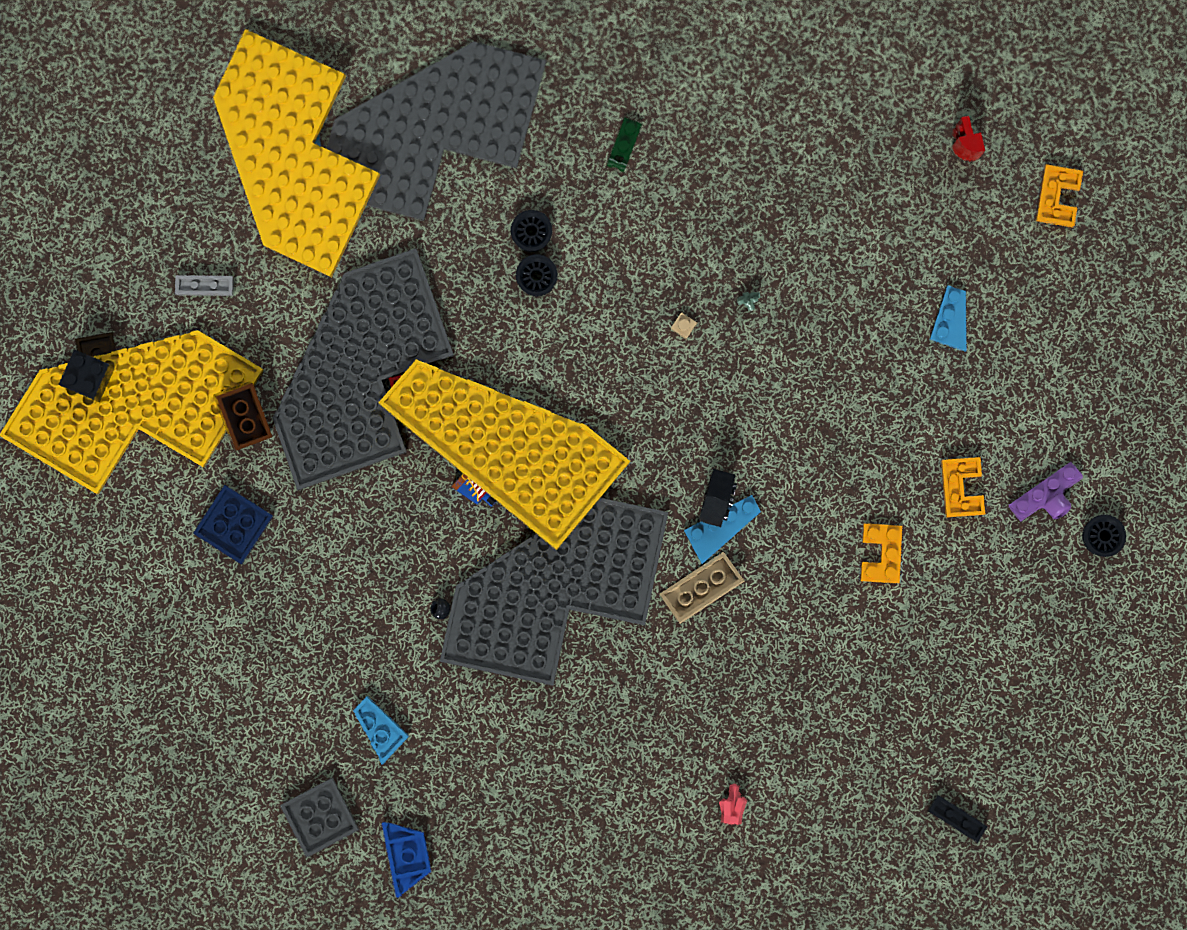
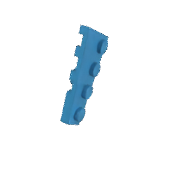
[684,495,761,564]

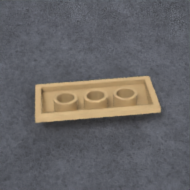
[660,552,744,624]

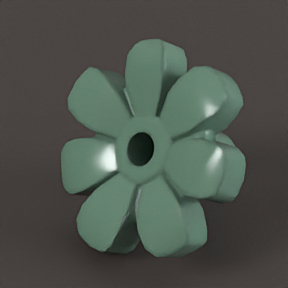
[737,292,761,311]

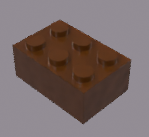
[213,382,272,451]

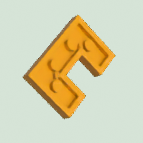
[1035,164,1083,228]
[941,457,985,518]
[860,523,902,584]

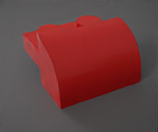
[952,116,985,161]

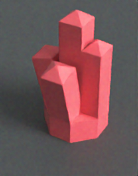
[719,783,747,825]

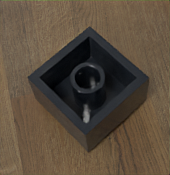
[58,349,115,402]
[699,468,737,527]

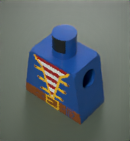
[451,474,497,507]

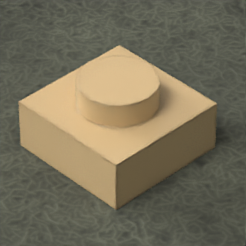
[671,312,697,339]

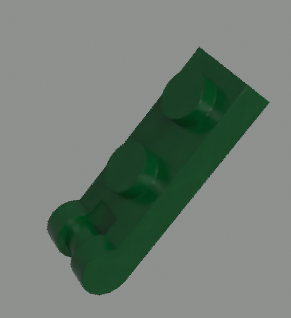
[606,118,642,173]

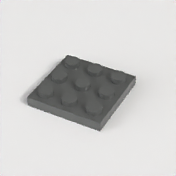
[280,778,360,858]

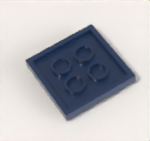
[193,485,274,565]

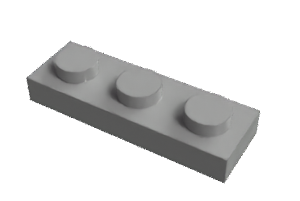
[175,275,234,296]

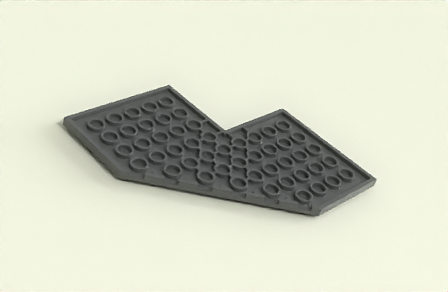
[326,42,546,221]
[273,248,454,491]
[440,498,668,685]

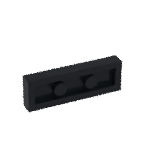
[927,794,988,843]

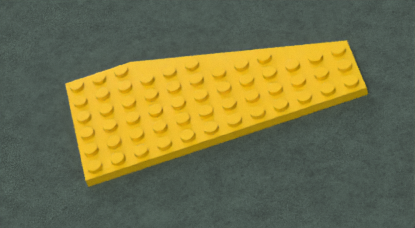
[379,360,630,550]

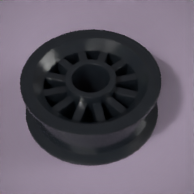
[511,210,552,252]
[516,254,558,297]
[1082,515,1126,557]

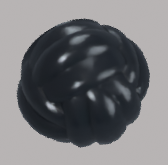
[430,598,451,620]

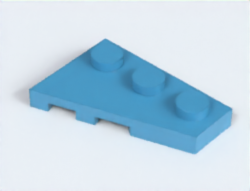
[929,285,967,352]
[353,696,409,765]

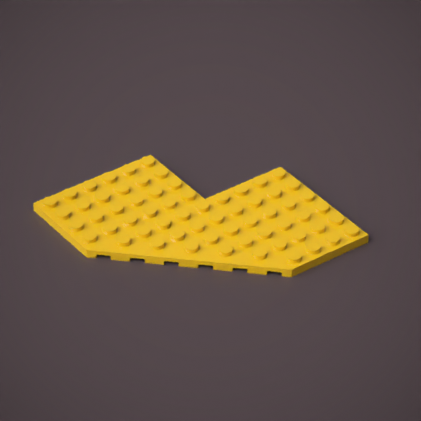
[213,29,381,277]
[0,330,264,495]

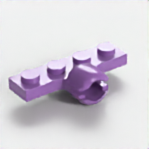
[1009,462,1083,522]

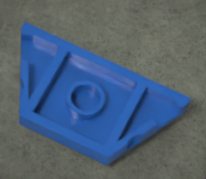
[382,822,432,898]

